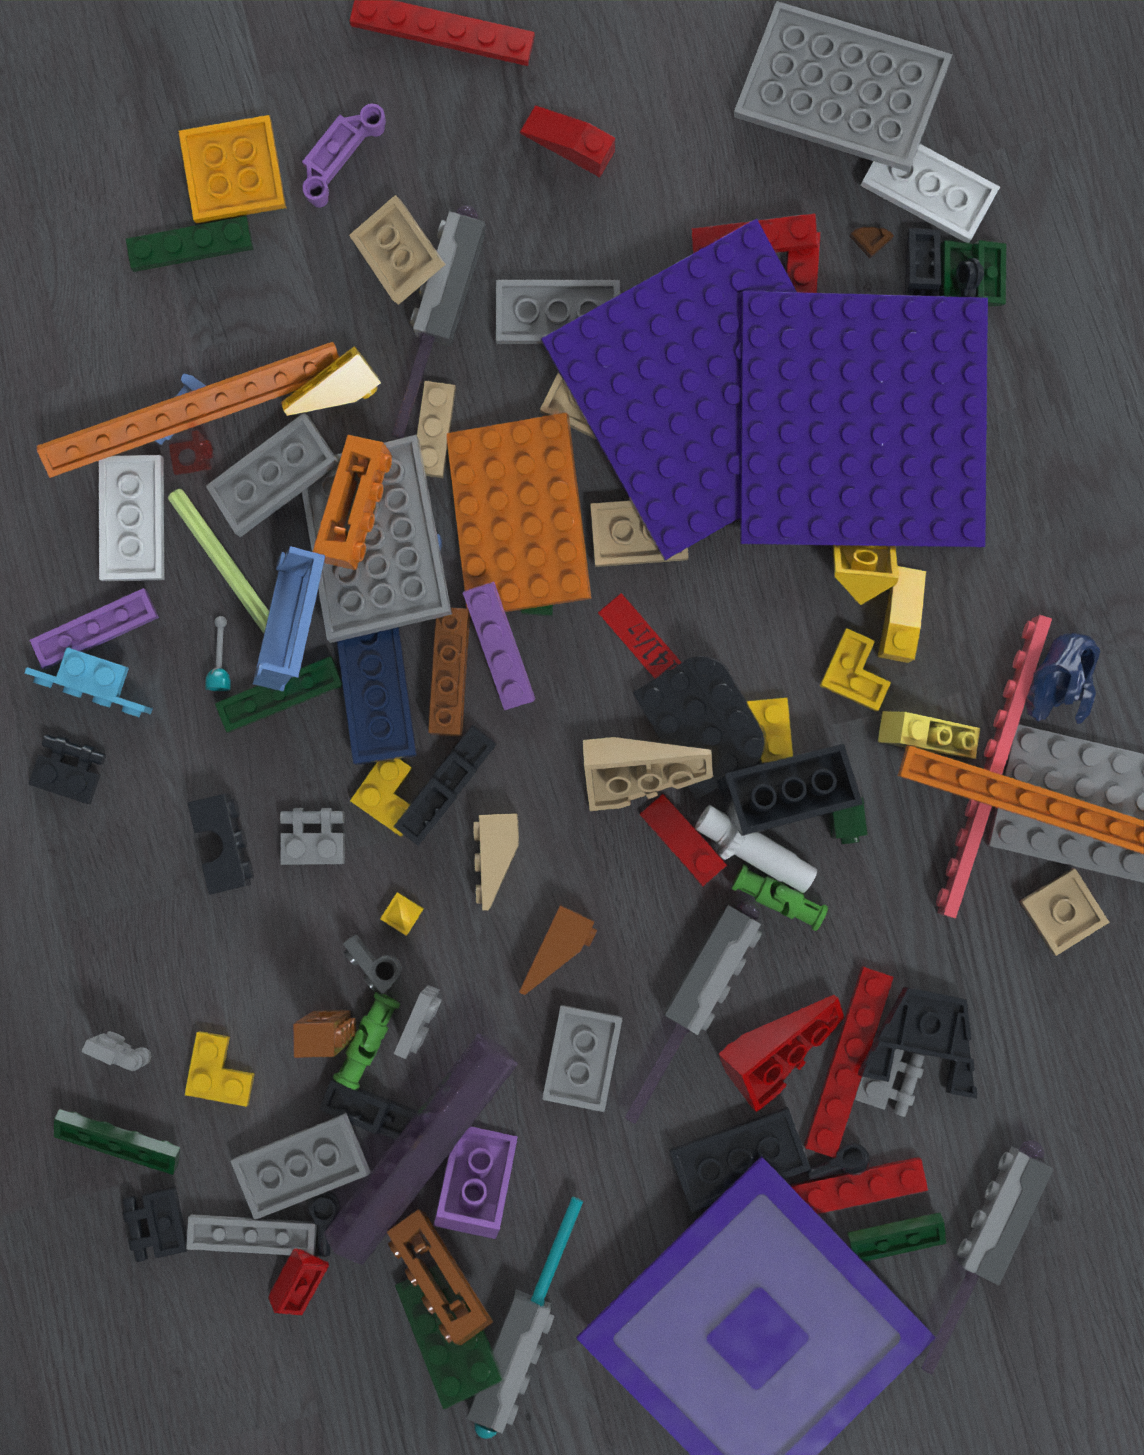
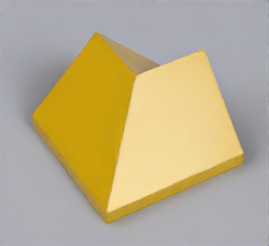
[833,545,899,605]

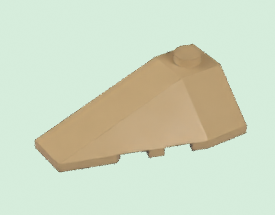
[583,737,713,811]

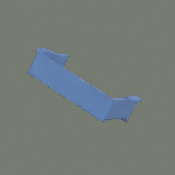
[253,546,325,691]

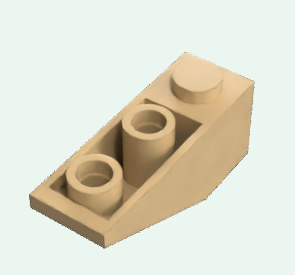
[474,814,519,910]

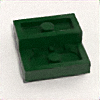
[939,240,1007,306]

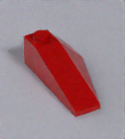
[718,995,844,1112]

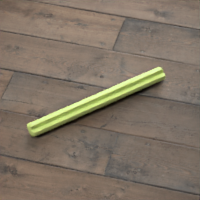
[168,489,269,633]

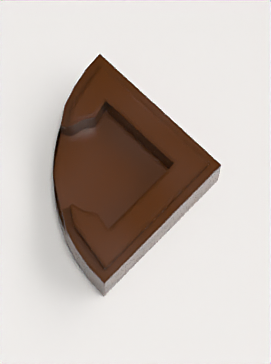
[849,227,894,259]

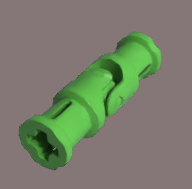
[731,864,828,931]
[333,992,401,1090]

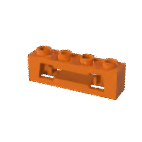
[312,435,392,570]

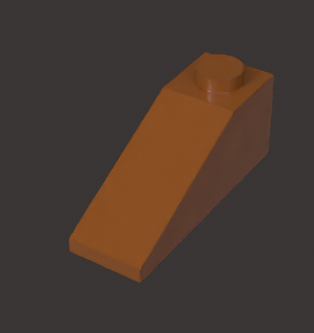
[519,905,597,995]

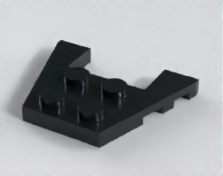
[858,987,977,1099]

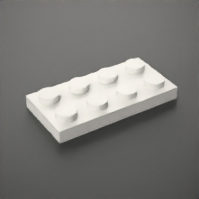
[861,144,1000,243]
[99,455,164,581]

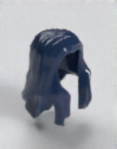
[1026,633,1100,724]

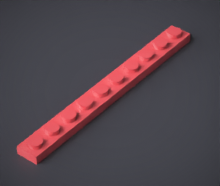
[936,615,1052,919]

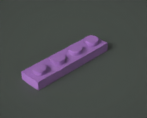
[463,581,535,710]
[30,588,159,669]

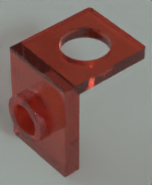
[169,430,213,475]

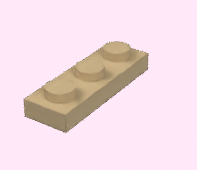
[417,381,456,478]

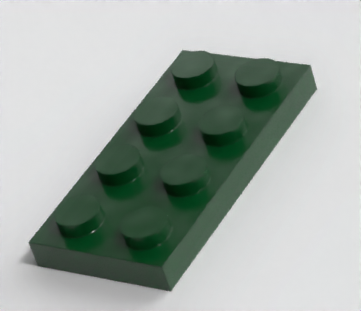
[395,1260,504,1409]

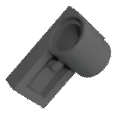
[343,934,402,994]

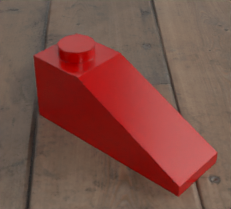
[520,105,616,178]
[639,794,727,886]

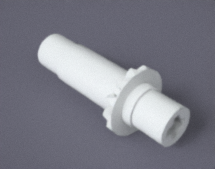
[695,805,817,893]

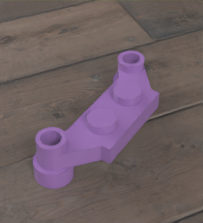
[302,104,386,208]

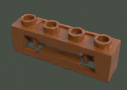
[428,608,470,737]
[293,1010,356,1058]
[387,1209,493,1345]

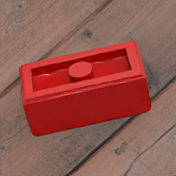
[268,1248,329,1315]

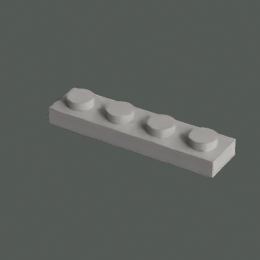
[186,1214,317,1255]

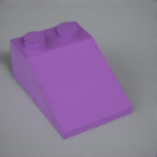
[433,1123,518,1239]

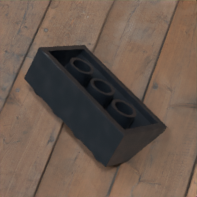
[717,743,863,836]

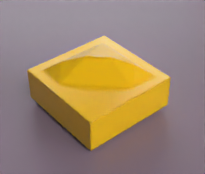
[380,892,424,936]

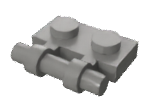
[280,808,345,865]
[81,1031,151,1071]
[854,1039,925,1117]

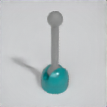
[205,616,231,691]

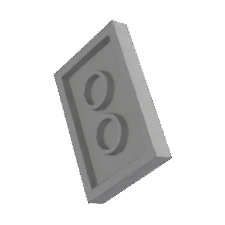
[394,985,442,1059]
[542,1005,623,1112]

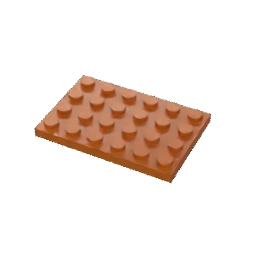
[447,413,592,617]

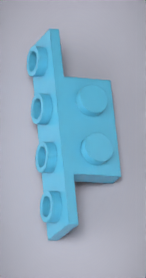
[25,647,153,717]

